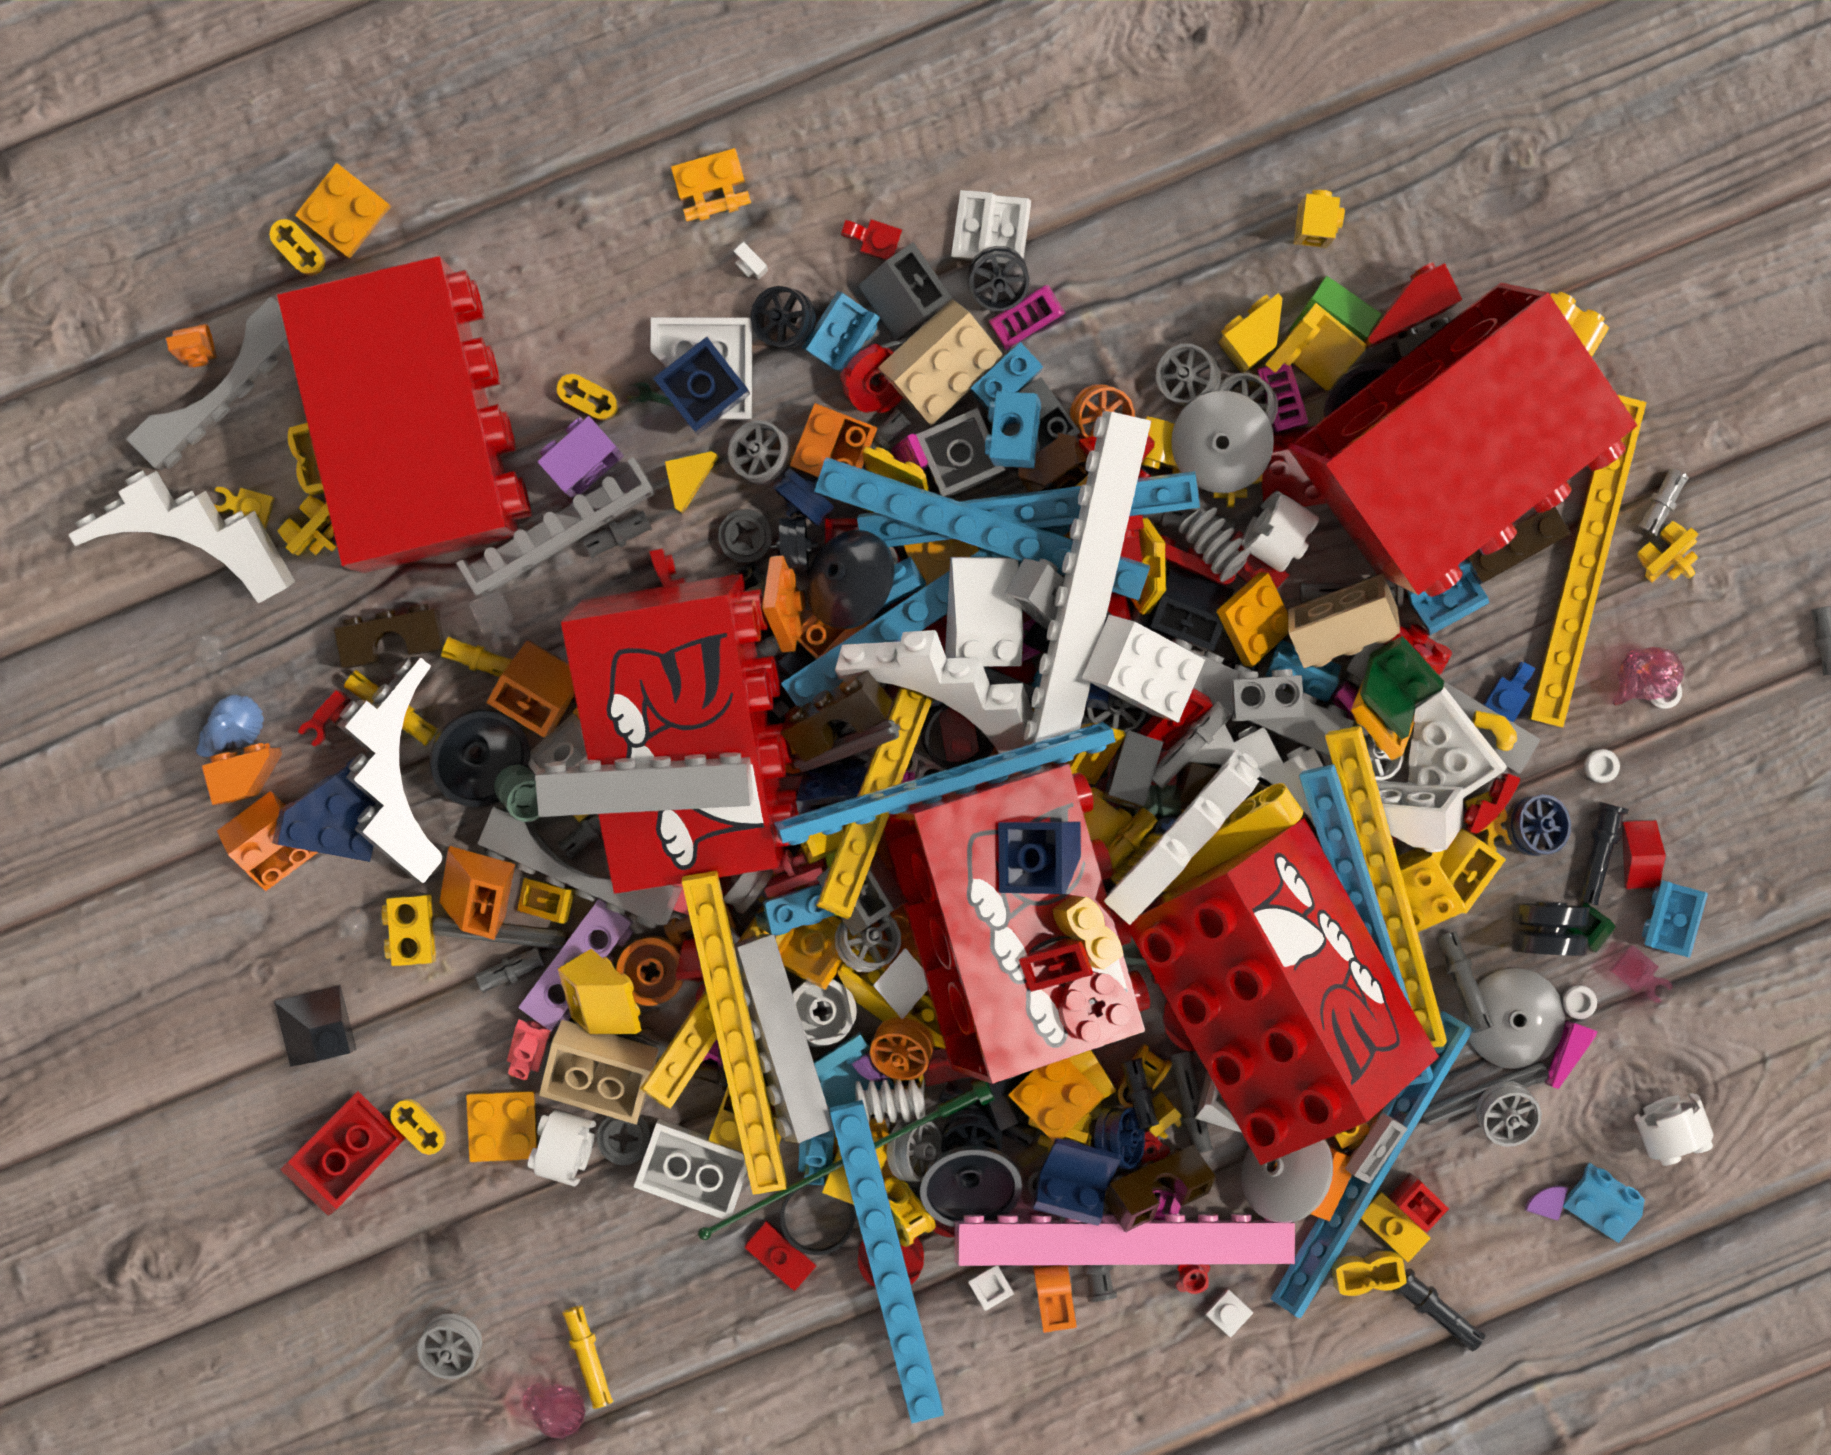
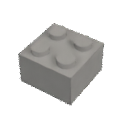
[916,408,1005,498]

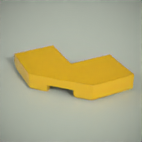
[1130,518,1166,614]

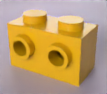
[1293,190,1345,249]

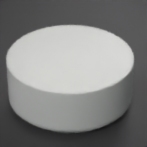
[1584,749,1620,783]
[1561,985,1597,1019]

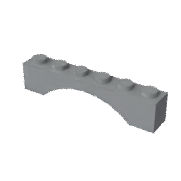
[126,296,290,471]
[478,807,683,928]

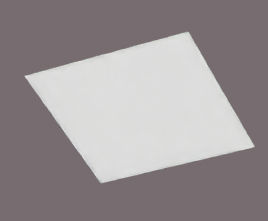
[873,948,928,1019]

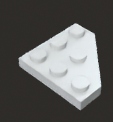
[651,317,752,420]
[1407,687,1507,798]

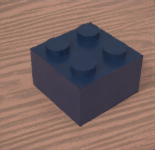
[653,336,750,436]

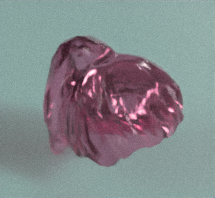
[1613,646,1684,706]
[522,1382,586,1439]

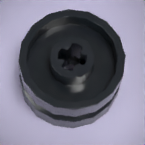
[1511,901,1589,956]

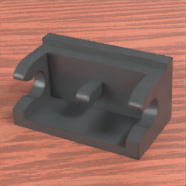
[1102,730,1163,809]

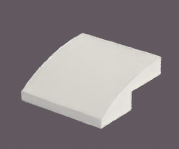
[951,190,1031,267]

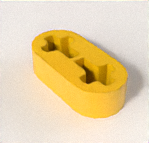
[269,219,326,276]
[557,374,618,421]
[390,1099,446,1155]

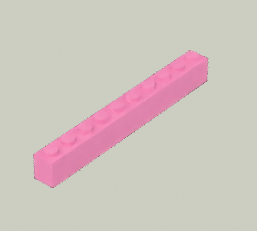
[954,1214,1295,1266]

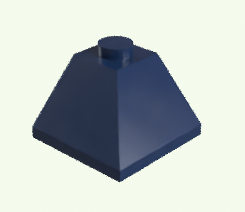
[998,821,1081,894]

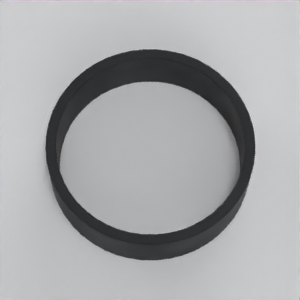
[920,703,995,770]
[780,1179,854,1255]

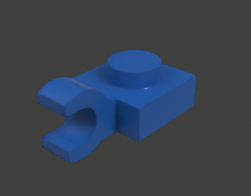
[1483,662,1535,722]

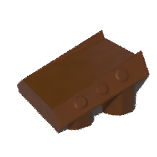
[1018,432,1089,493]

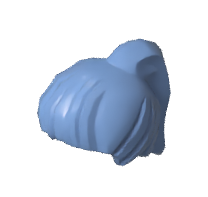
[196,695,264,757]

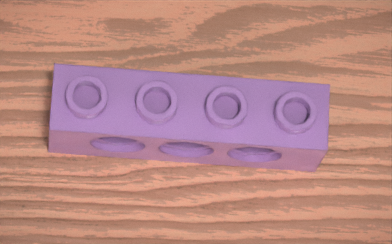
[518,898,634,1031]

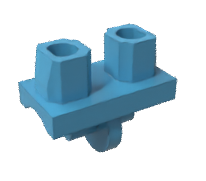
[798,1130,834,1185]

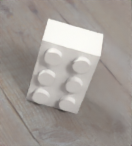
[1082,615,1205,722]
[634,1119,748,1219]

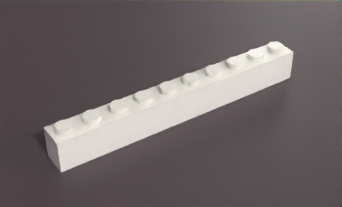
[1024,411,1151,756]

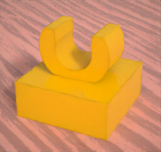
[1148,1092,1182,1139]

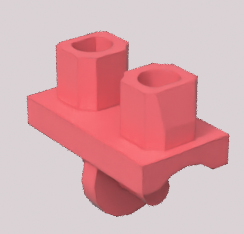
[764,849,827,898]
[507,1019,551,1080]

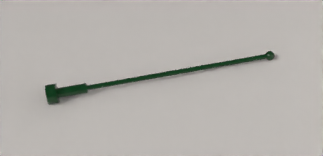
[698,1079,995,1240]

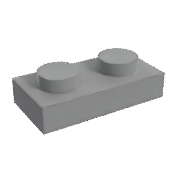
[1345,1113,1408,1184]

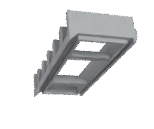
[456,457,656,596]

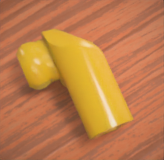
[1472,710,1517,751]

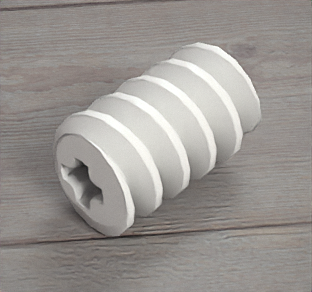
[855,1079,925,1123]

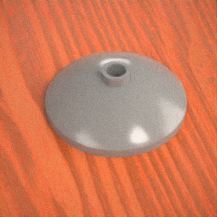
[1171,391,1274,493]
[1464,968,1565,1069]
[1241,1139,1333,1223]

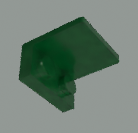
[1360,636,1444,739]

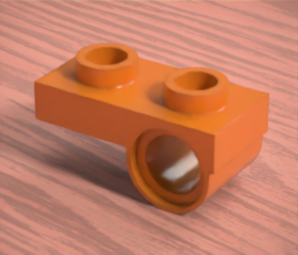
[166,323,217,368]
[1033,1265,1077,1333]

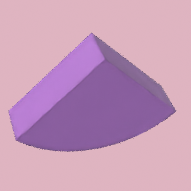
[852,1050,889,1082]
[1524,1186,1568,1220]

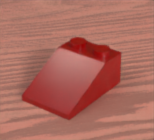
[1364,262,1463,351]
[280,1091,406,1216]

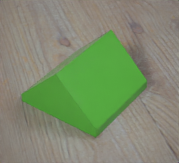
[1288,276,1381,342]

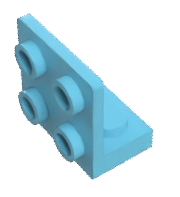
[813,1031,895,1108]

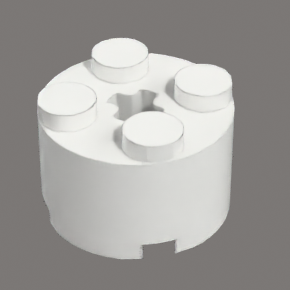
[1242,491,1319,572]
[792,979,857,1047]
[1635,1094,1714,1166]
[528,1110,596,1187]

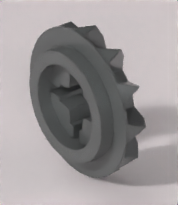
[718,509,772,563]
[597,1116,651,1165]

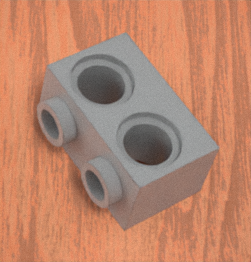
[1230,669,1305,721]

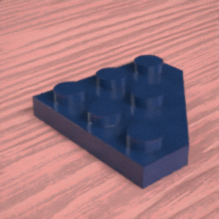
[272,756,376,862]

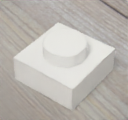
[734,242,768,280]
[968,1265,1014,1311]
[1205,1288,1253,1338]

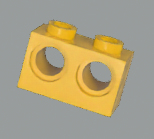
[382,894,437,966]

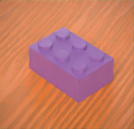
[537,416,624,499]

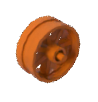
[1070,384,1135,439]
[869,1017,935,1080]

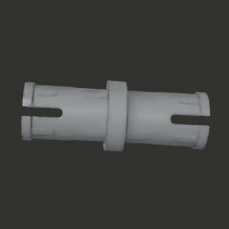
[1638,468,1689,537]

